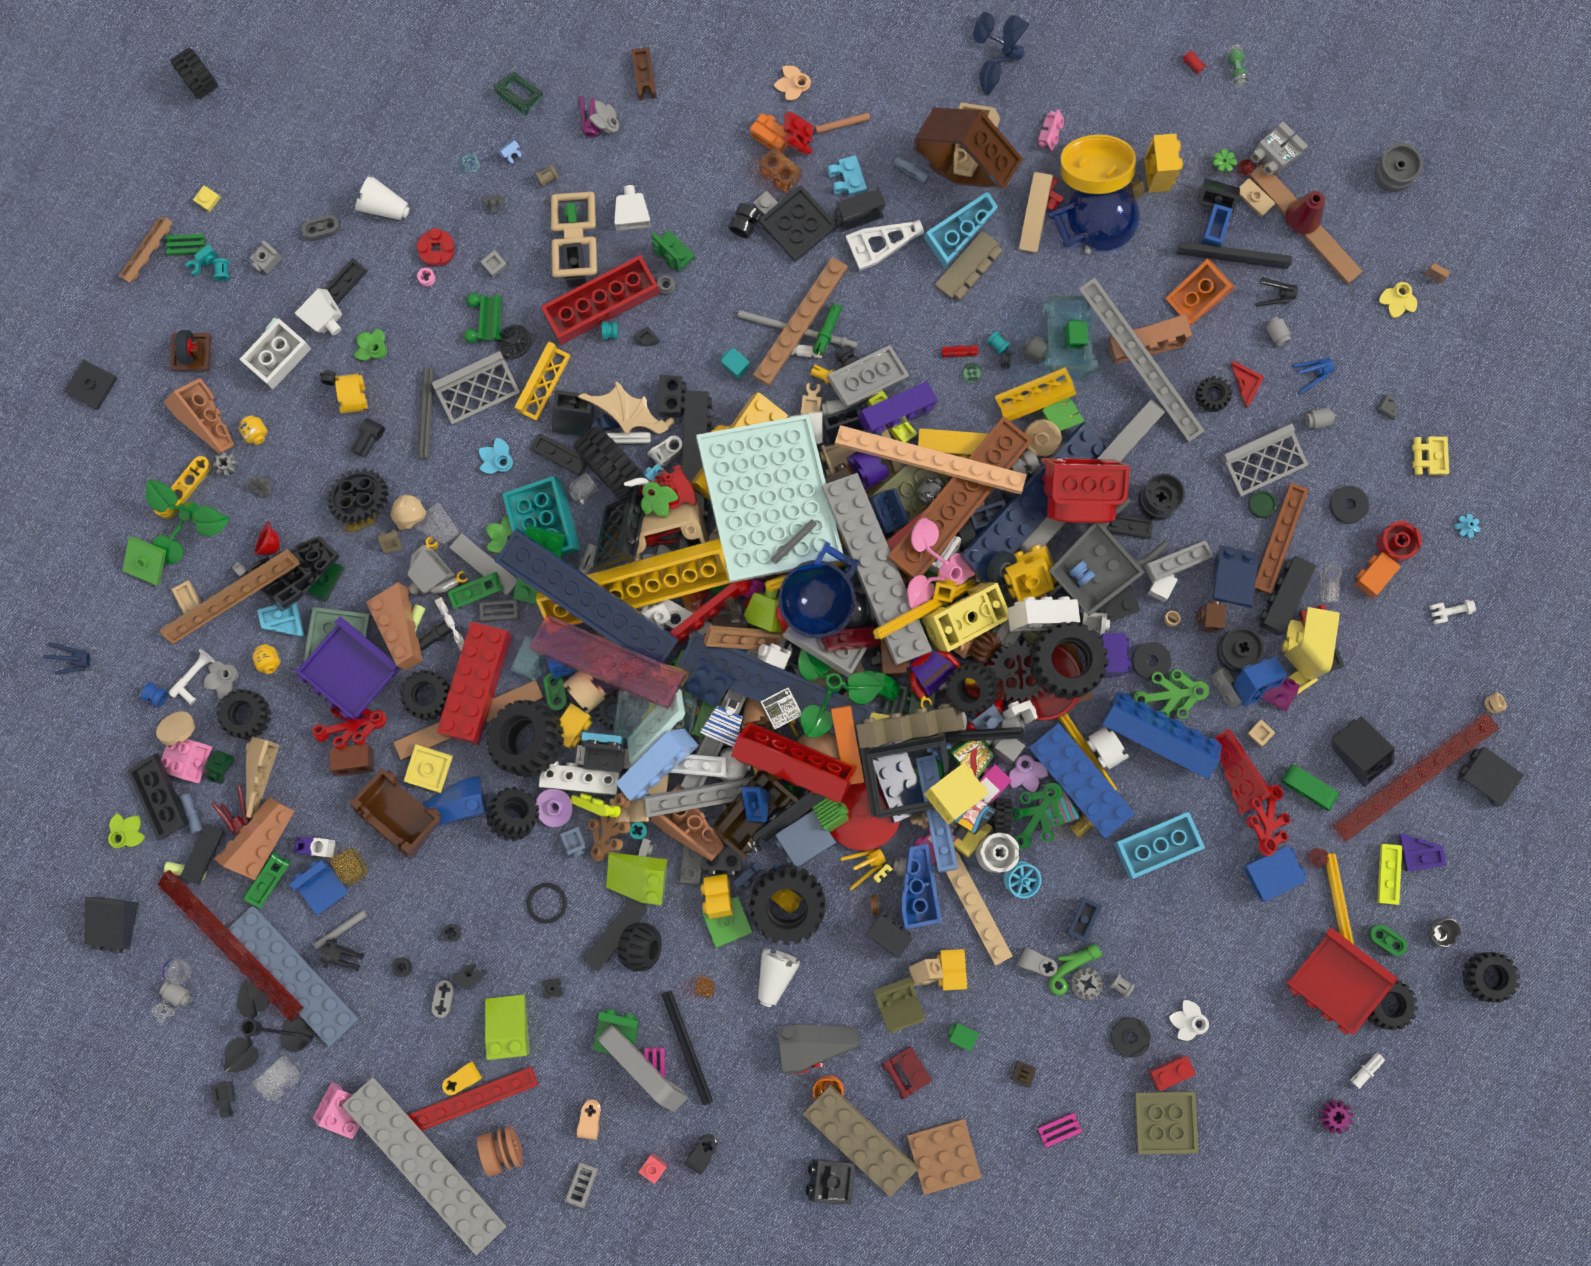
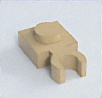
[801,383,822,414]

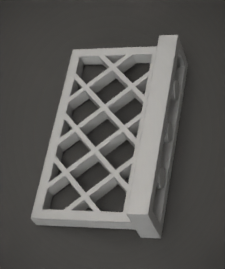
[432,351,520,425]
[1219,423,1308,497]

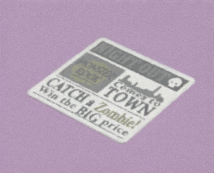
[761,688,802,729]

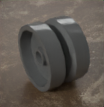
[1375,143,1423,192]

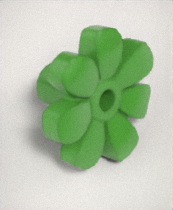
[1213,149,1237,173]

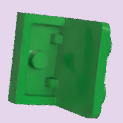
[593,1008,640,1055]

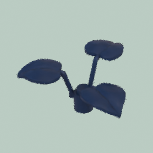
[973,12,1030,95]

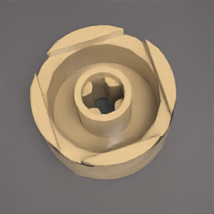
[562,670,606,714]

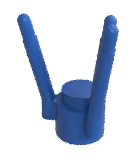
[1293,358,1335,393]

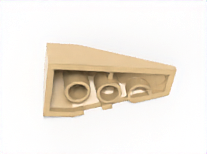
[954,102,1000,177]
[246,737,279,818]

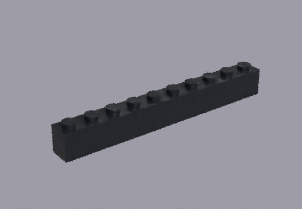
[679,391,712,550]

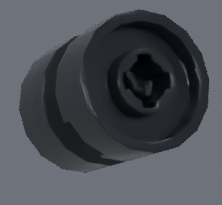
[728,203,761,239]

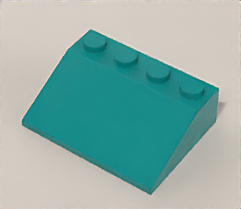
[502,476,581,557]

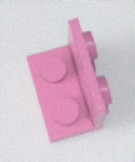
[161,739,212,783]
[312,1082,360,1139]

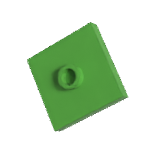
[123,536,166,585]
[702,896,753,948]

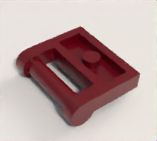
[881,1046,932,1100]

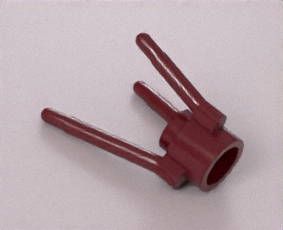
[211,785,250,836]

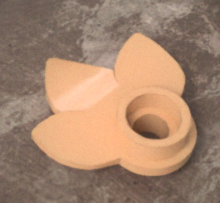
[774,66,811,100]

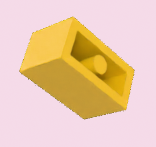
[560,703,592,750]

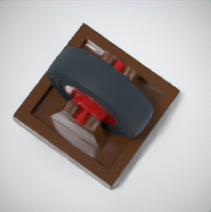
[170,330,212,372]

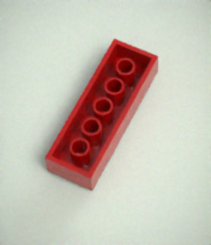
[541,255,660,345]
[437,622,512,745]
[731,722,857,803]

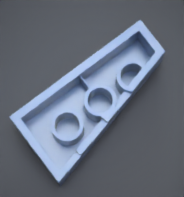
[616,729,699,801]

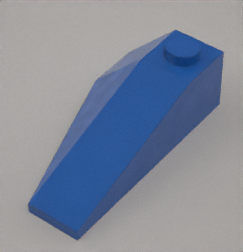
[422,776,487,826]
[900,844,942,929]

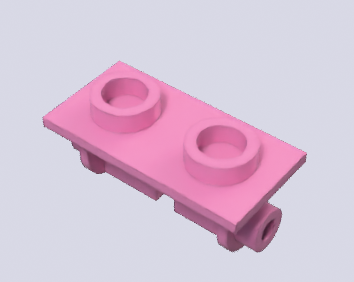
[1037,109,1064,152]

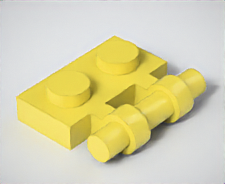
[1412,437,1449,476]

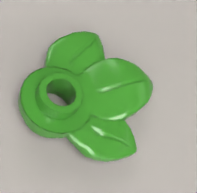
[354,328,387,361]
[641,482,678,517]
[486,517,512,553]

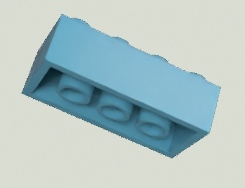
[1113,812,1205,879]

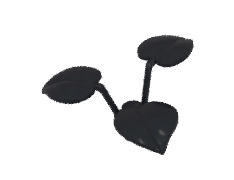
[224,980,314,1072]

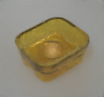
[331,848,368,886]

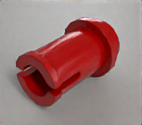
[1183,50,1206,74]

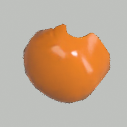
[812,1075,844,1099]

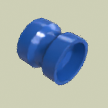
[140,682,168,708]

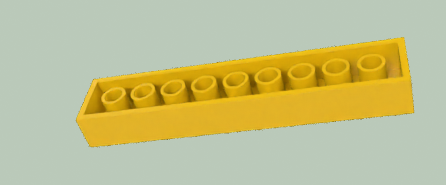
[536,539,730,632]

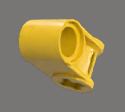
[442,1061,482,1095]

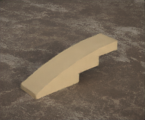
[1019,172,1053,253]

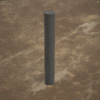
[771,519,817,564]

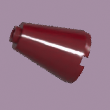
[1285,191,1325,235]

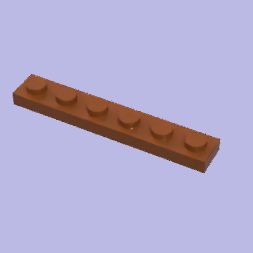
[1255,482,1309,595]

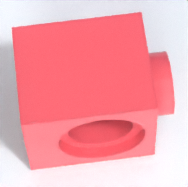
[639,1153,668,1184]

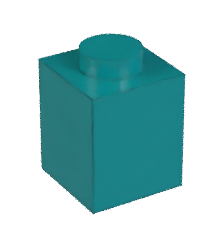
[721,347,750,381]

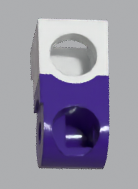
[295,837,336,858]

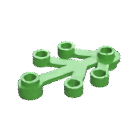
[1133,668,1209,719]

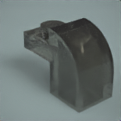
[712,597,747,628]

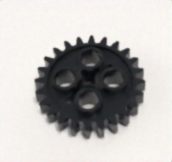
[326,468,389,525]
[989,640,1045,703]

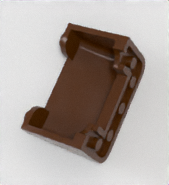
[350,768,441,860]

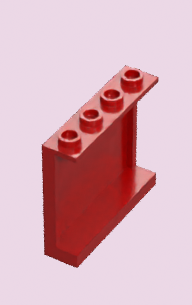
[1286,927,1398,1036]

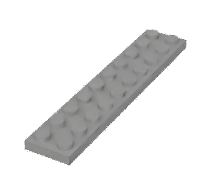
[821,473,932,666]
[342,1077,507,1256]

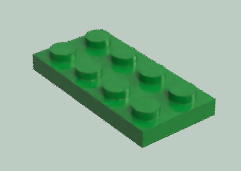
[513,525,565,605]

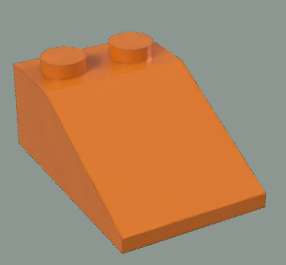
[1165,259,1236,326]

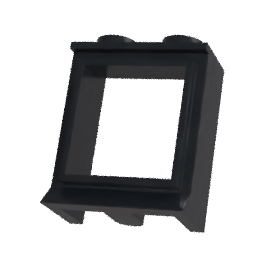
[834,185,886,232]

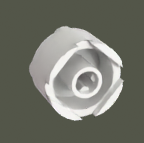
[1087,726,1129,770]
[975,833,1019,873]

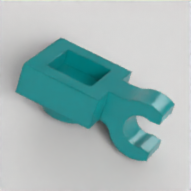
[185,244,218,276]

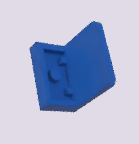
[290,860,348,914]

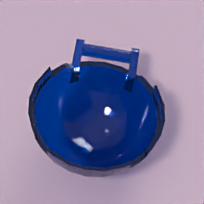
[1049,186,1140,251]
[778,541,860,639]

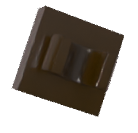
[1011,1061,1037,1087]

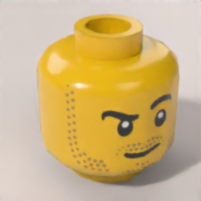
[252,644,281,674]

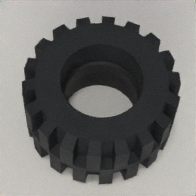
[170,47,218,99]
[946,662,1000,714]
[400,670,450,720]
[216,689,271,740]
[486,787,540,841]
[1462,952,1520,1003]
[1367,980,1418,1030]

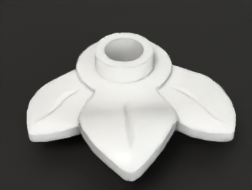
[1169,1000,1209,1041]

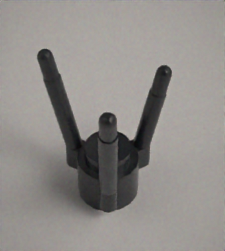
[1255,277,1298,306]

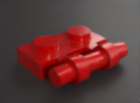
[783,111,813,155]

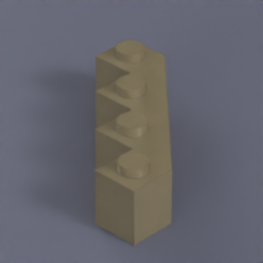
[856,702,964,748]

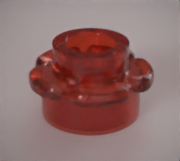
[1237,158,1256,176]
[1309,848,1329,867]

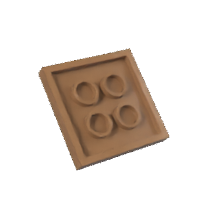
[907,1118,982,1195]

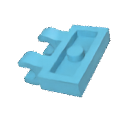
[827,155,867,196]

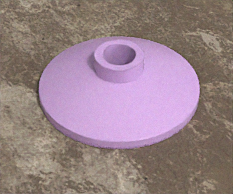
[535,788,573,827]

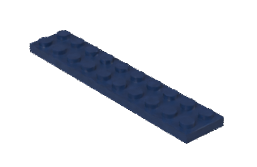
[960,422,1107,583]
[495,528,679,672]
[678,631,873,743]

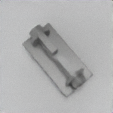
[1209,667,1242,709]

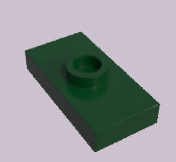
[308,562,345,601]

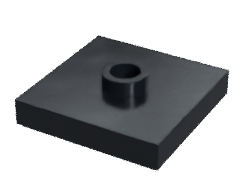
[64,359,117,410]

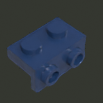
[869,488,909,535]

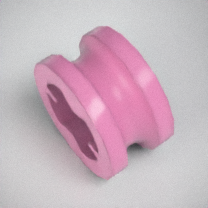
[417,268,436,287]

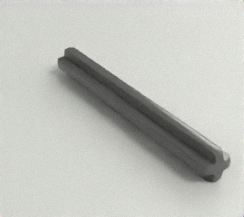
[418,368,434,459]

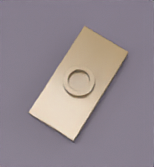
[1239,178,1276,218]

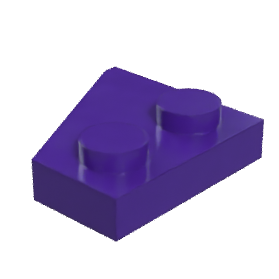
[1398,833,1447,872]

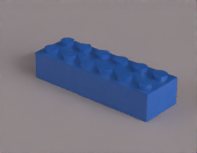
[1102,691,1222,779]
[1029,723,1135,839]

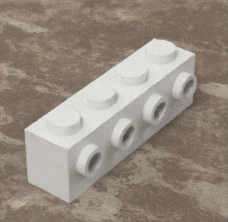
[539,761,621,796]

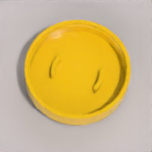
[1060,135,1136,194]

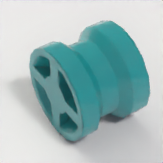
[602,321,619,340]

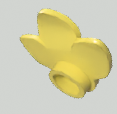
[1379,282,1417,318]

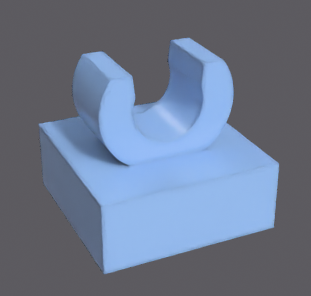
[498,140,522,163]

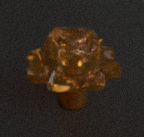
[695,975,715,999]

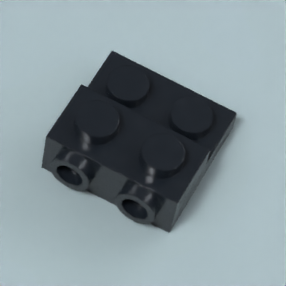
[805,1159,855,1205]

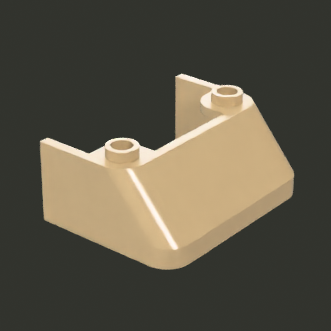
[634,501,710,562]

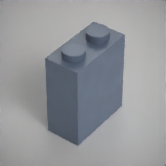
[774,810,836,868]

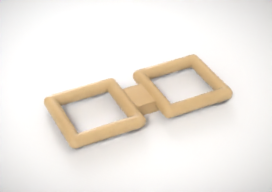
[551,192,597,277]

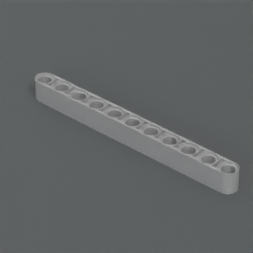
[1018,399,1166,553]

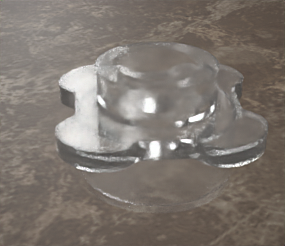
[151,999,176,1023]

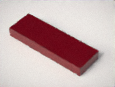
[820,626,880,652]

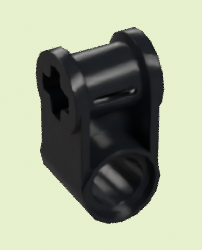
[684,1134,717,1175]

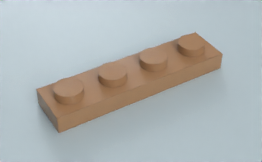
[118,216,172,283]
[704,626,782,650]

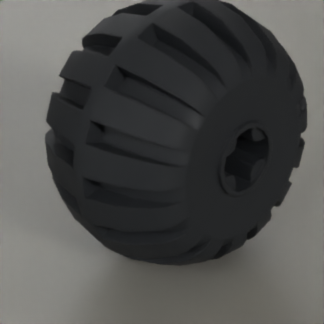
[618,922,662,972]

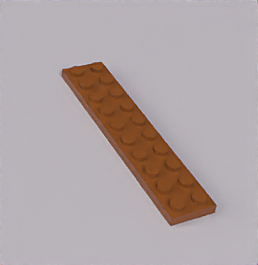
[887,416,1033,579]

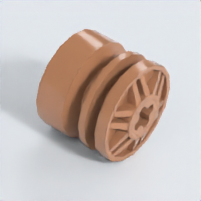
[477,1125,523,1177]

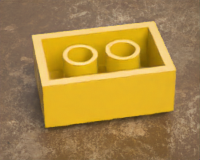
[1144,134,1183,193]

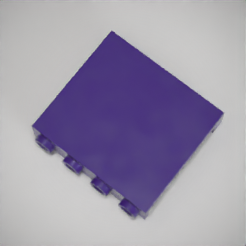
[294,616,401,720]

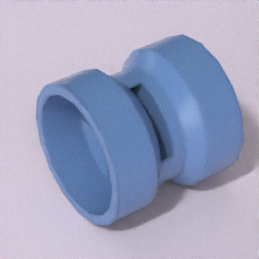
[1068,560,1096,587]

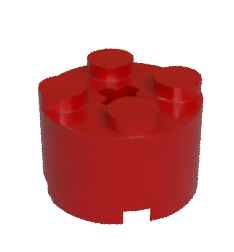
[1377,521,1422,563]

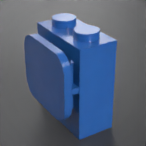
[1242,845,1307,902]

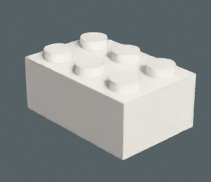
[240,318,311,389]
[1007,597,1080,631]

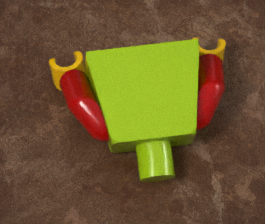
[742,590,790,639]

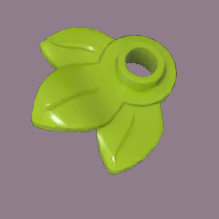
[108,813,145,848]

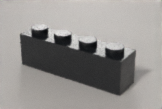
[1259,555,1317,636]

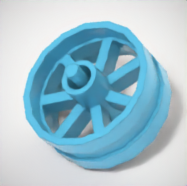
[1003,861,1042,898]

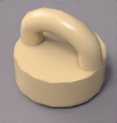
[1484,693,1506,714]

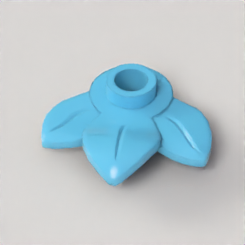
[479,438,513,474]

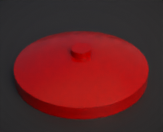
[829,777,901,851]

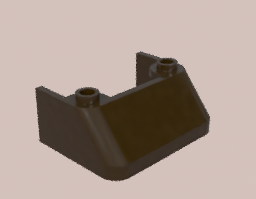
[713,770,798,861]

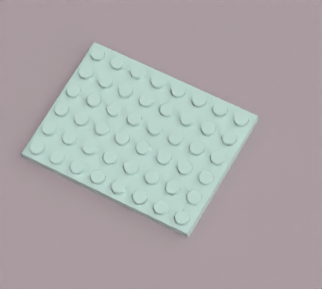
[696,414,844,583]

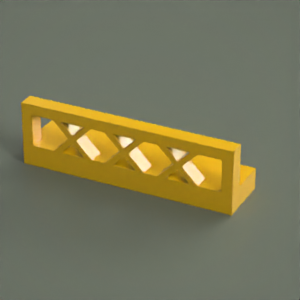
[515,341,571,421]
[995,367,1077,421]

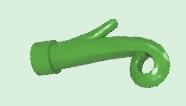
[1049,942,1103,995]

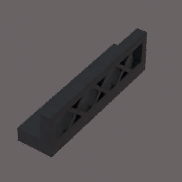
[752,787,825,842]

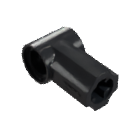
[351,418,385,458]

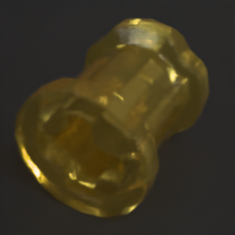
[1069,815,1095,840]

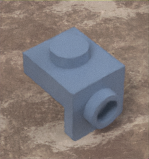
[560,827,588,858]

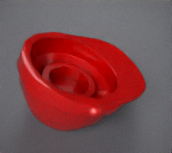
[254,521,280,556]

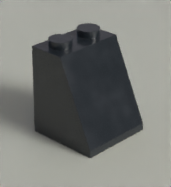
[1331,716,1395,787]
[84,897,138,953]

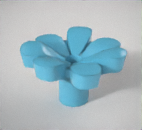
[1454,514,1480,539]

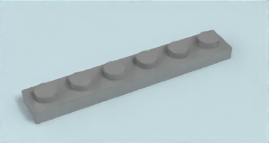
[643,777,753,817]

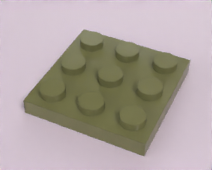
[1134,1091,1199,1154]

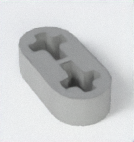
[432,980,455,1018]

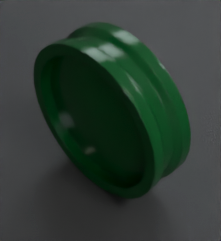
[1248,491,1277,518]

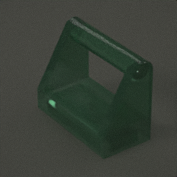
[494,72,543,116]

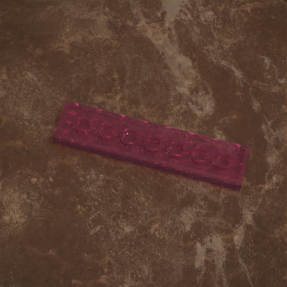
[529,615,686,709]

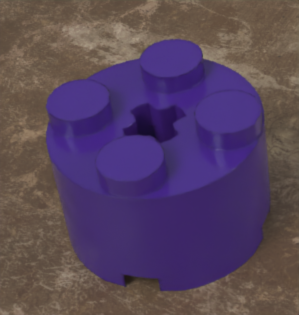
[846,451,889,490]

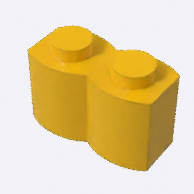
[701,874,733,919]
[936,949,967,991]

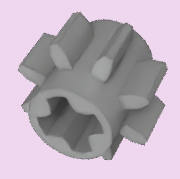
[213,452,239,477]

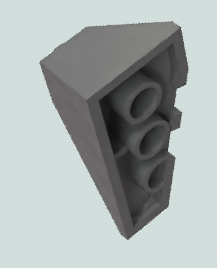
[778,1024,860,1074]

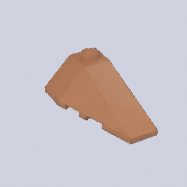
[164,378,234,454]
[650,785,725,861]

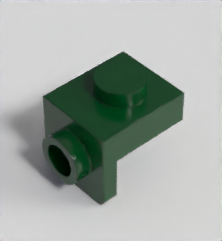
[204,750,234,784]

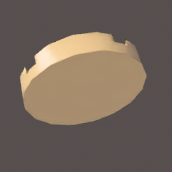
[1025,419,1062,457]
[156,711,195,746]

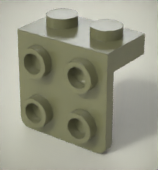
[873,977,926,1033]

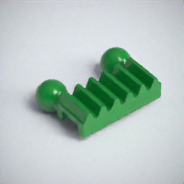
[463,293,503,344]

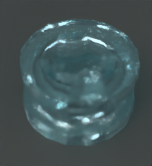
[462,153,480,172]

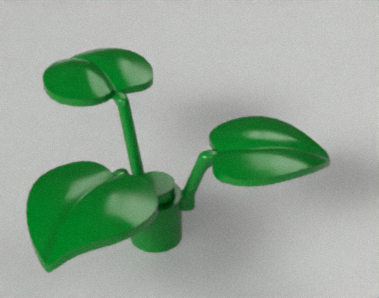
[145,479,229,565]
[798,649,883,738]

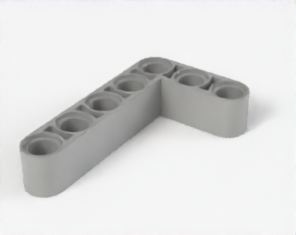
[597,1024,689,1112]

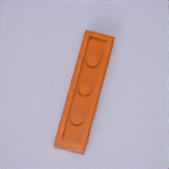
[831,705,865,784]

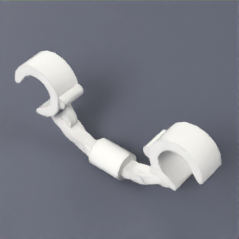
[435,597,464,651]

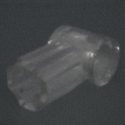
[1320,564,1342,603]

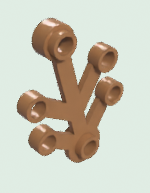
[588,793,632,862]

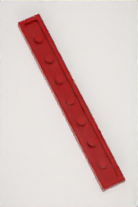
[408,1066,539,1131]

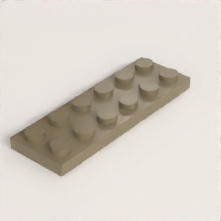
[803,1084,918,1197]

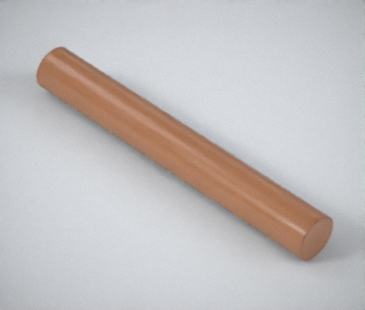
[815,113,870,134]

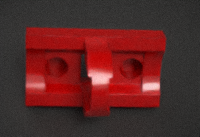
[1047,177,1064,211]

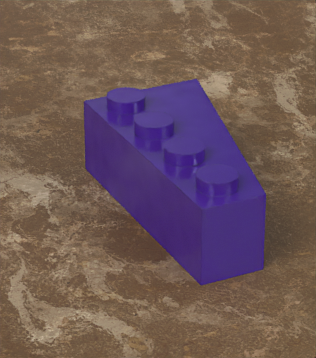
[858,381,938,435]

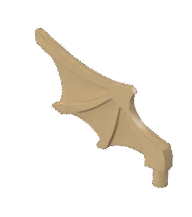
[578,381,675,435]

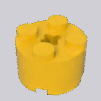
[335,374,368,414]

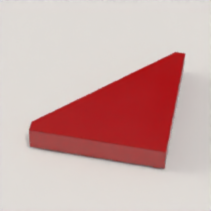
[1231,361,1264,408]

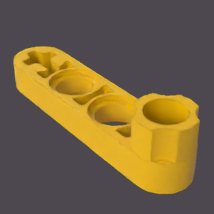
[154,456,212,519]

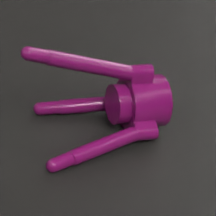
[580,96,611,137]

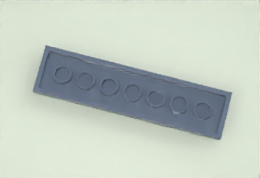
[224,905,360,1047]

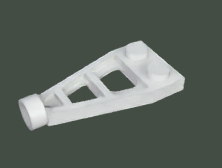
[846,220,924,271]

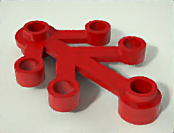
[312,706,387,750]
[1246,785,1290,856]

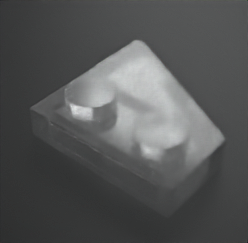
[413,502,461,545]

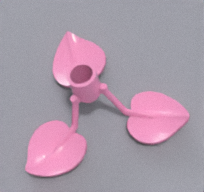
[907,517,975,609]

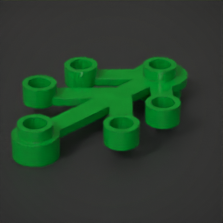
[1012,783,1064,849]

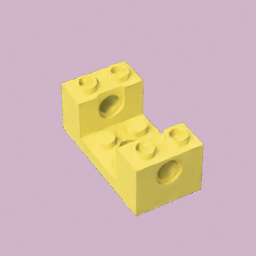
[921,582,1009,652]

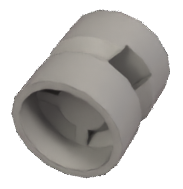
[1009,449,1041,478]

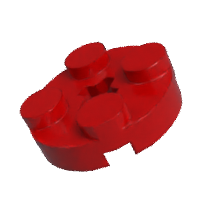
[416,228,455,267]

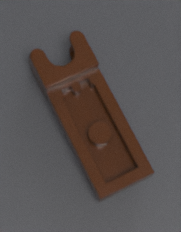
[631,47,657,101]

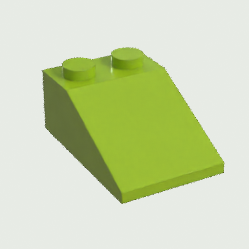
[606,852,668,905]
[485,994,530,1060]

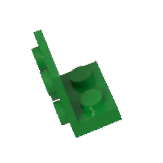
[651,230,695,272]

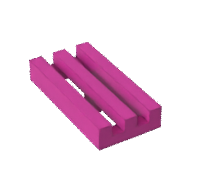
[644,1047,665,1078]
[1037,1112,1082,1147]

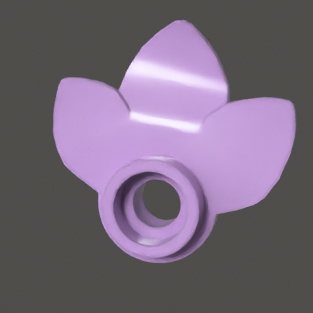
[1009,755,1048,792]

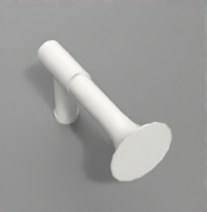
[168,649,215,705]

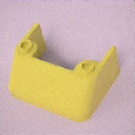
[1281,607,1340,680]

